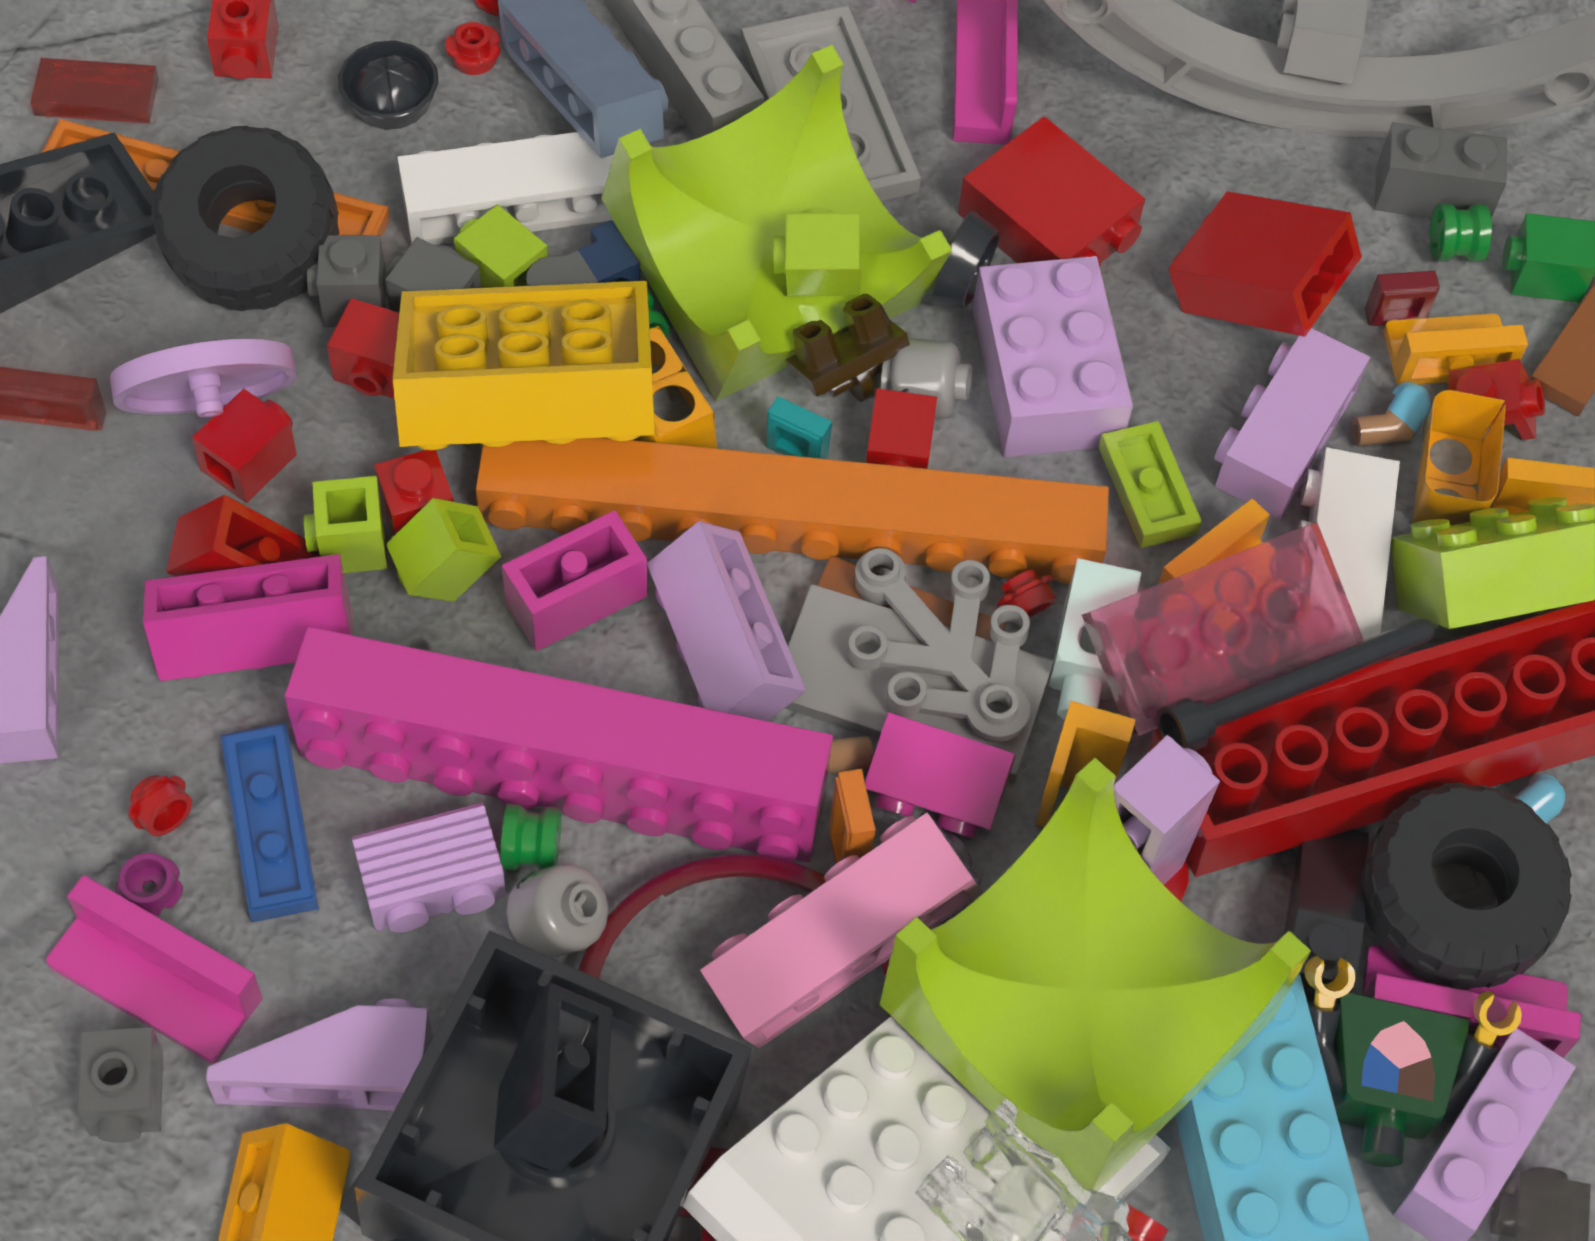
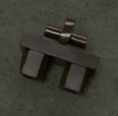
[786,294,910,402]

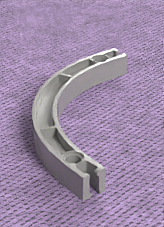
[1043,0,1595,138]

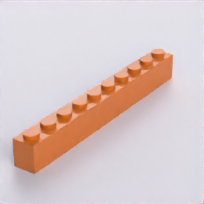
[476,437,1109,584]

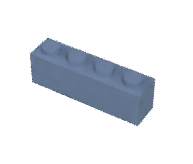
[498,0,668,158]

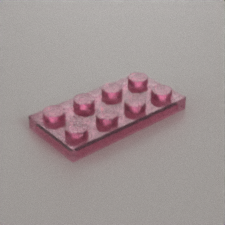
[1081,522,1364,737]

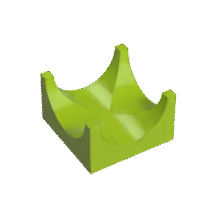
[601,44,952,401]
[879,758,1311,1203]

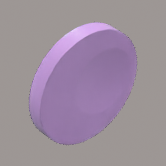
[109,339,298,417]

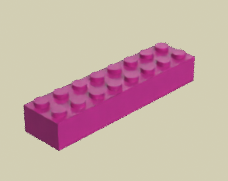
[285,626,833,863]

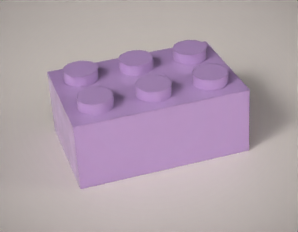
[972,256,1133,457]

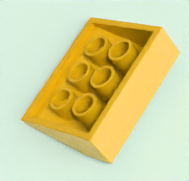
[393,281,655,450]

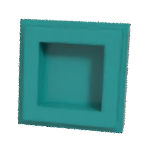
[765,396,832,459]

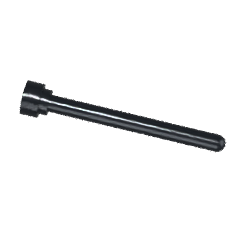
[1156,618,1435,751]

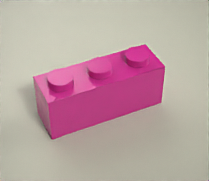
[143,554,354,681]

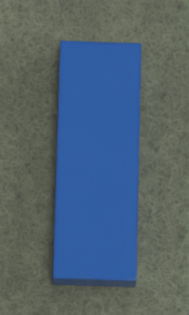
[221,723,319,923]

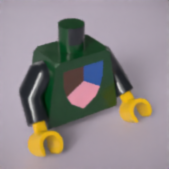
[1304,956,1522,1167]

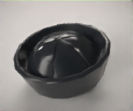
[338,40,439,130]
[930,210,1000,309]

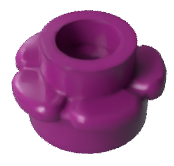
[115,853,183,917]

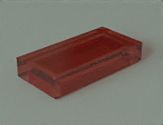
[30,58,159,124]

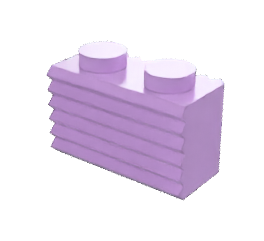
[351,802,506,933]

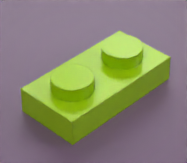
[1098,421,1202,548]

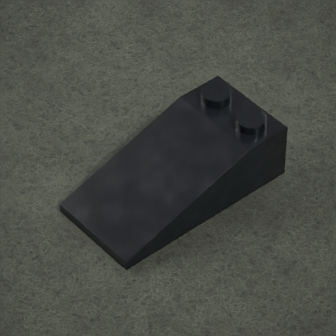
[0,132,156,313]

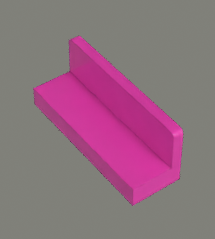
[953,0,1018,145]
[46,875,263,1063]
[1362,945,1581,1058]

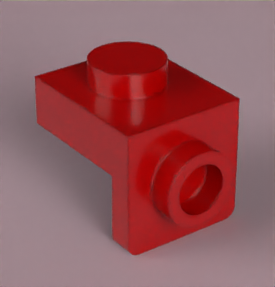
[1448,359,1545,441]

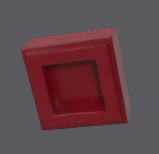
[1364,270,1440,326]

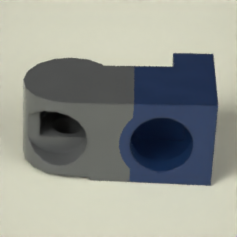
[526,220,640,286]

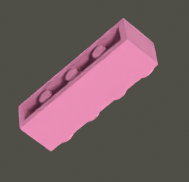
[700,813,983,1049]

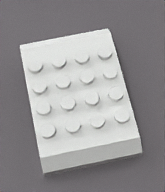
[683,1016,1171,1241]

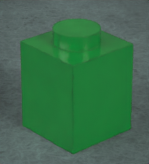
[1502,213,1595,303]

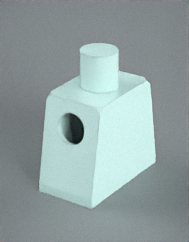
[1048,558,1141,720]

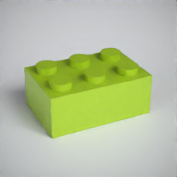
[1391,497,1595,629]

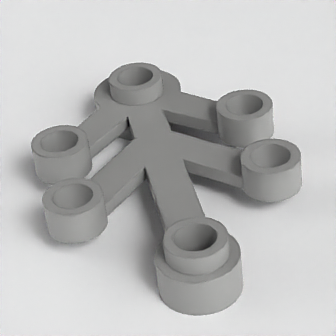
[848,548,1031,743]

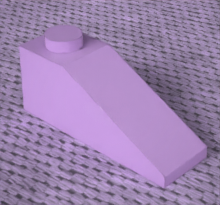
[0,556,59,764]
[206,999,432,1111]

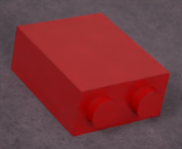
[958,116,1145,267]
[1168,191,1362,337]

